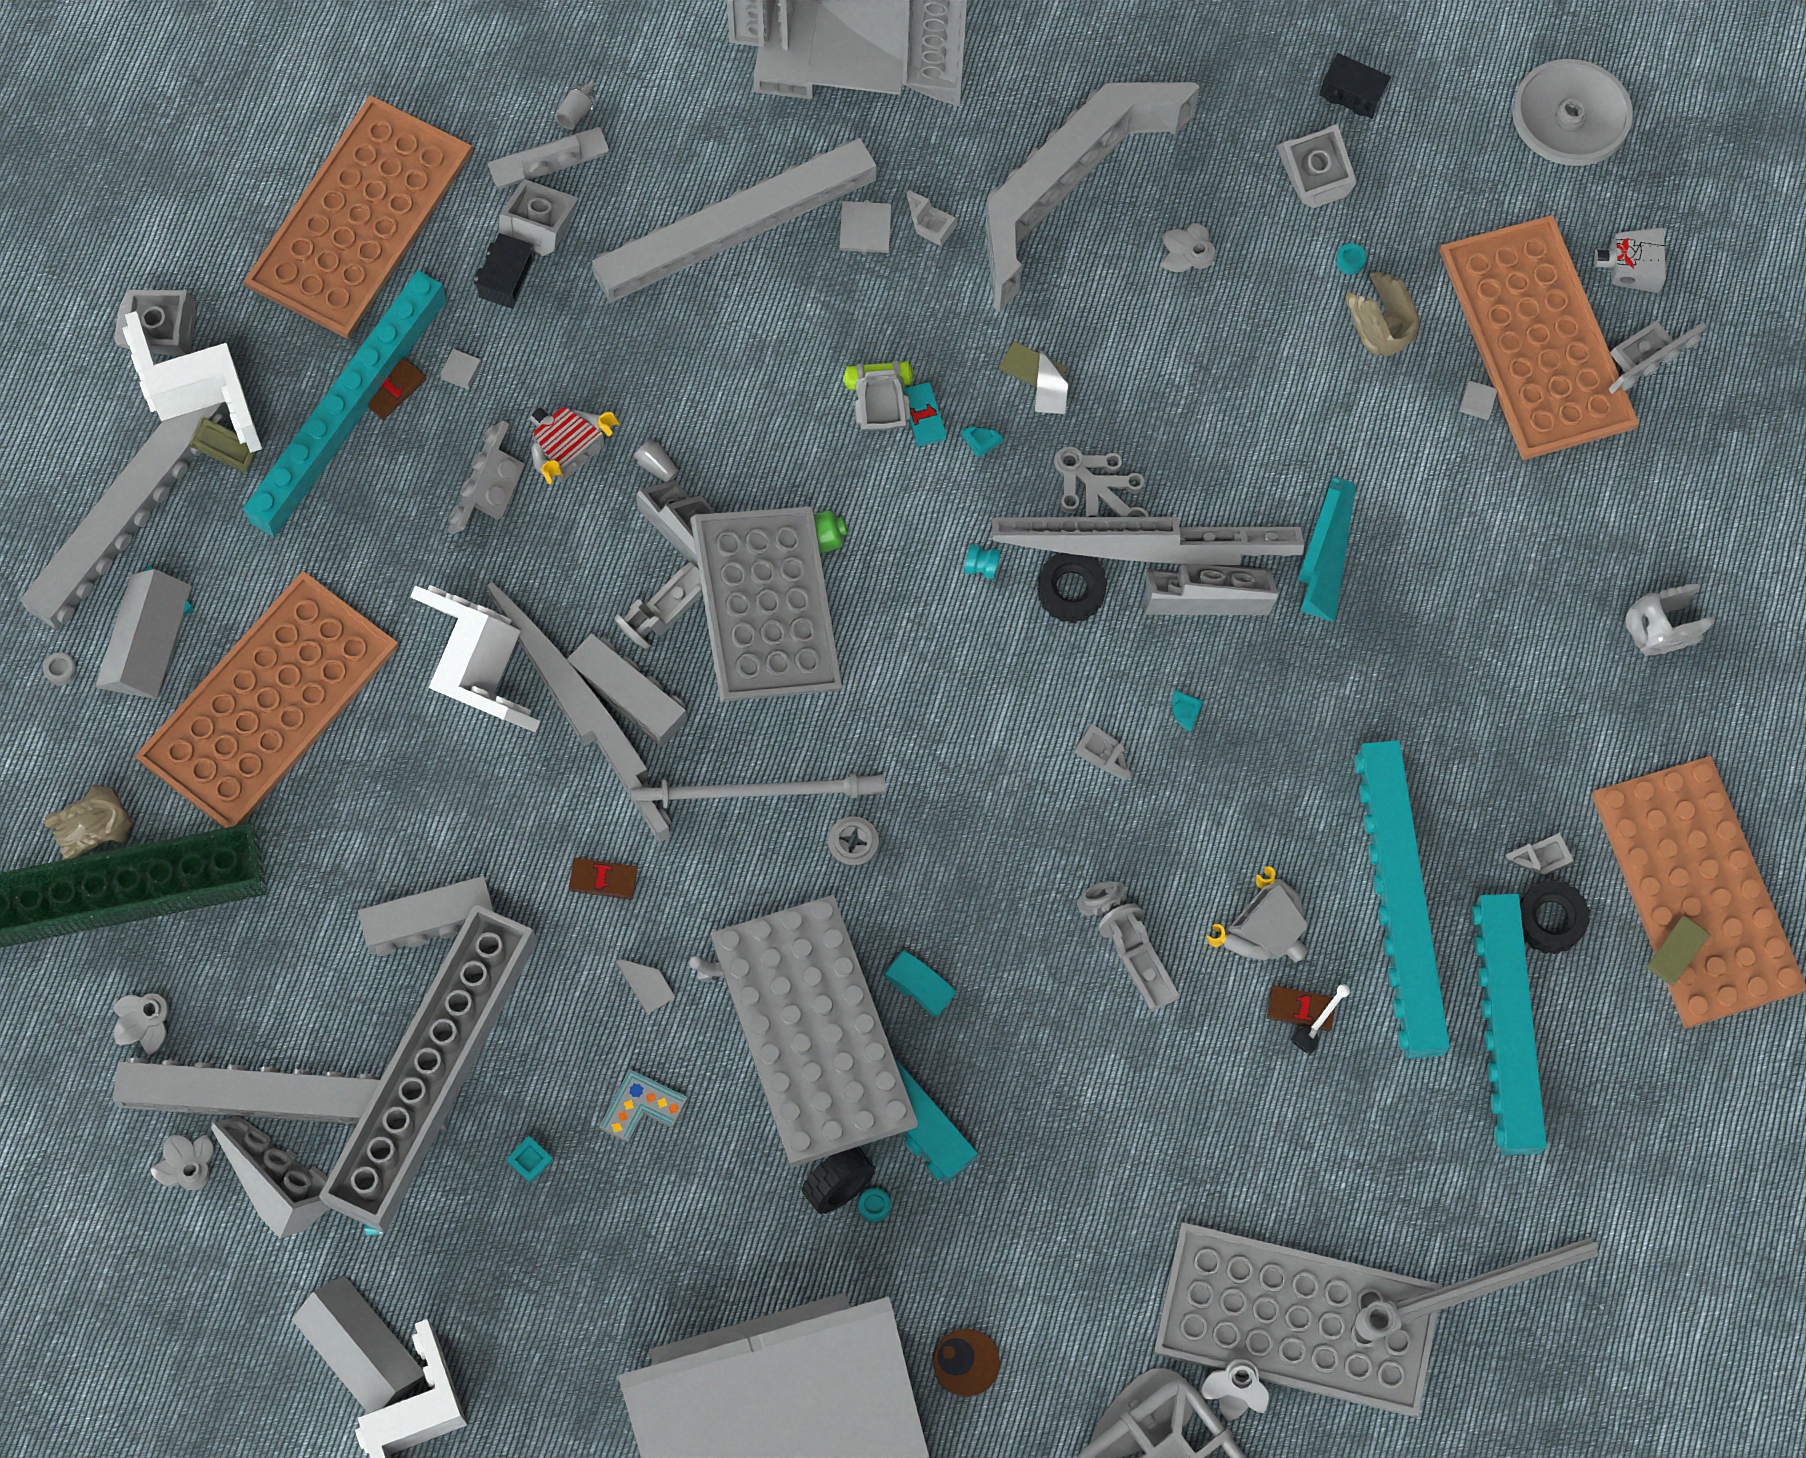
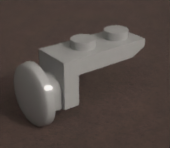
[614,562,703,649]
[1099,904,1180,1012]

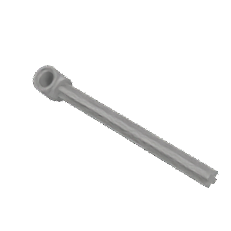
[1355,1237,1599,1341]

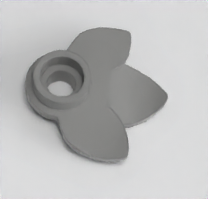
[1160,223,1216,272]
[113,993,169,1055]
[151,1135,214,1190]
[1201,1358,1269,1422]

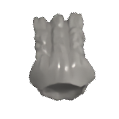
[1626,584,1715,656]

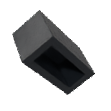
[1319,53,1391,119]
[474,233,535,309]

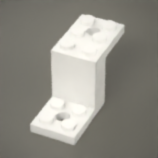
[123,311,262,453]
[411,585,540,733]
[355,1319,467,1458]

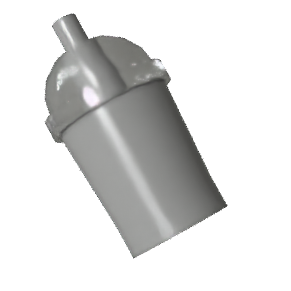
[554,80,596,130]

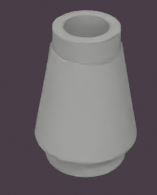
[634,439,680,483]

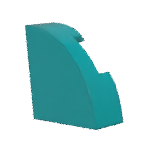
[960,426,1003,458]
[1171,690,1204,732]

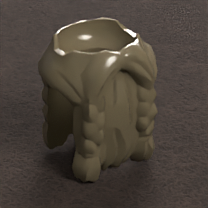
[1346,272,1420,357]
[43,784,133,861]

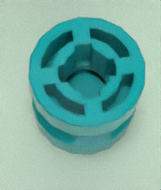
[964,543,1001,580]

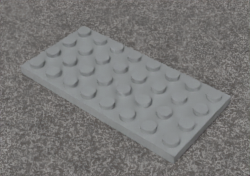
[710,895,918,1168]
[1153,1222,1443,1418]

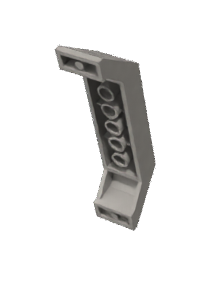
[985,82,1200,312]

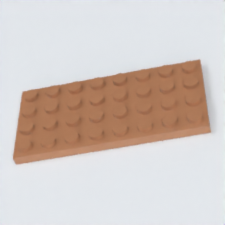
[243,95,473,340]
[1439,215,1639,460]
[134,571,399,835]
[1591,756,1806,1029]

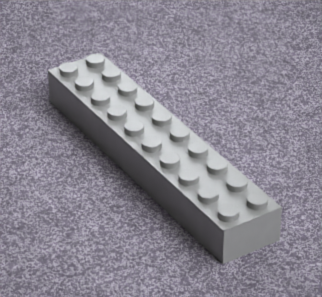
[319,904,538,1233]

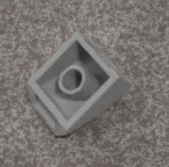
[1277,124,1356,208]
[499,179,580,256]
[114,290,197,356]

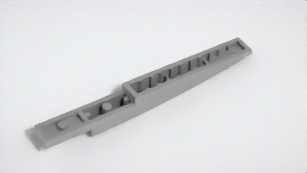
[992,517,1304,565]
[487,582,671,843]

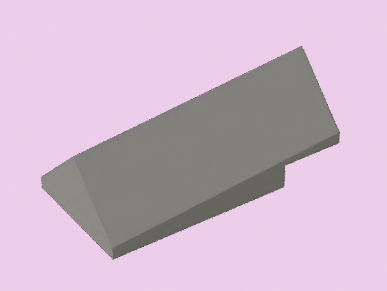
[637,480,715,569]
[1144,564,1278,615]
[96,569,192,700]
[292,1275,425,1414]

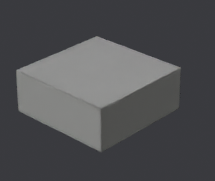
[440,349,482,390]
[1459,380,1497,420]

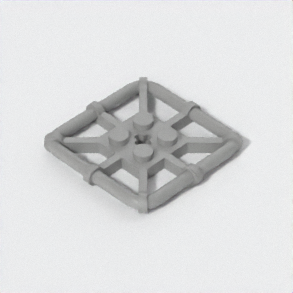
[1078,1378,1246,1458]

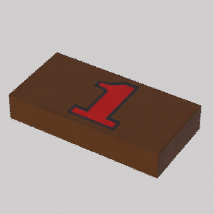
[368,358,426,421]
[569,858,638,900]
[1266,985,1336,1032]

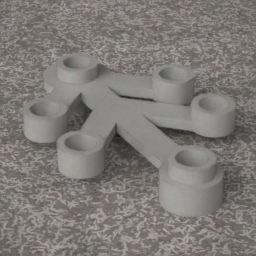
[1054,447,1149,517]

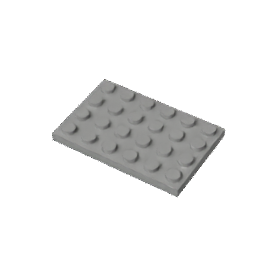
[691,506,842,702]

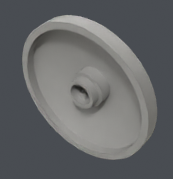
[1512,59,1633,166]

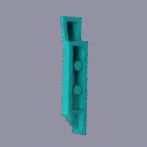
[1298,476,1356,621]

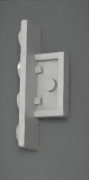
[488,127,609,190]
[1608,320,1707,394]
[447,421,524,535]

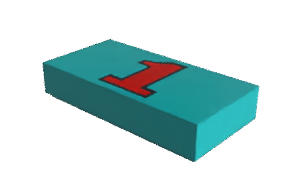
[904,382,947,447]

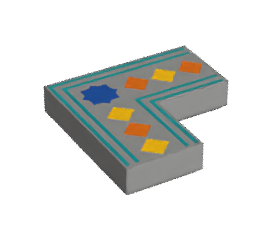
[599,1069,688,1143]

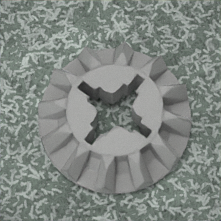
[828,816,879,867]
[1077,881,1127,916]

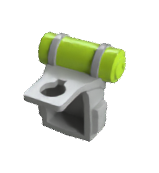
[843,360,914,431]

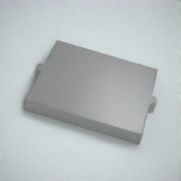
[839,200,891,254]

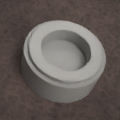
[43,652,77,686]

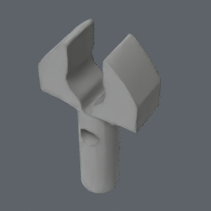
[689,956,725,982]

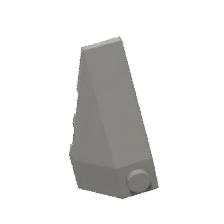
[211,1116,329,1239]

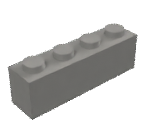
[566,633,687,748]
[358,876,494,956]

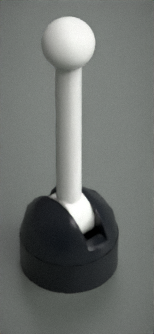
[1290,984,1350,1055]

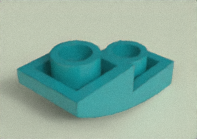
[882,950,957,1017]

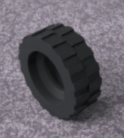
[1037,553,1107,623]
[1520,879,1590,954]
[801,1146,876,1214]

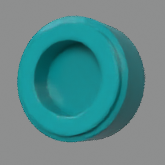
[1335,243,1367,275]
[858,1188,891,1223]

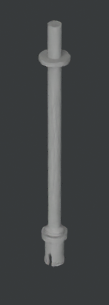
[630,773,886,808]

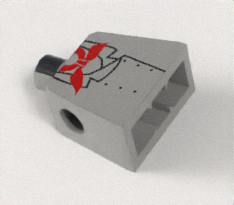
[1594,228,1666,293]

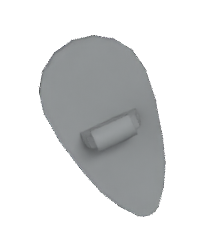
[1090,1368,1194,1458]

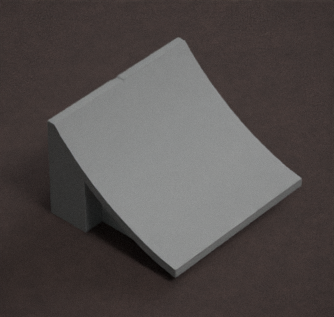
[727,0,968,107]
[618,1292,929,1458]

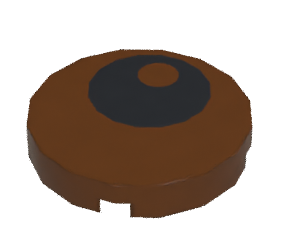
[933,1329,1000,1398]

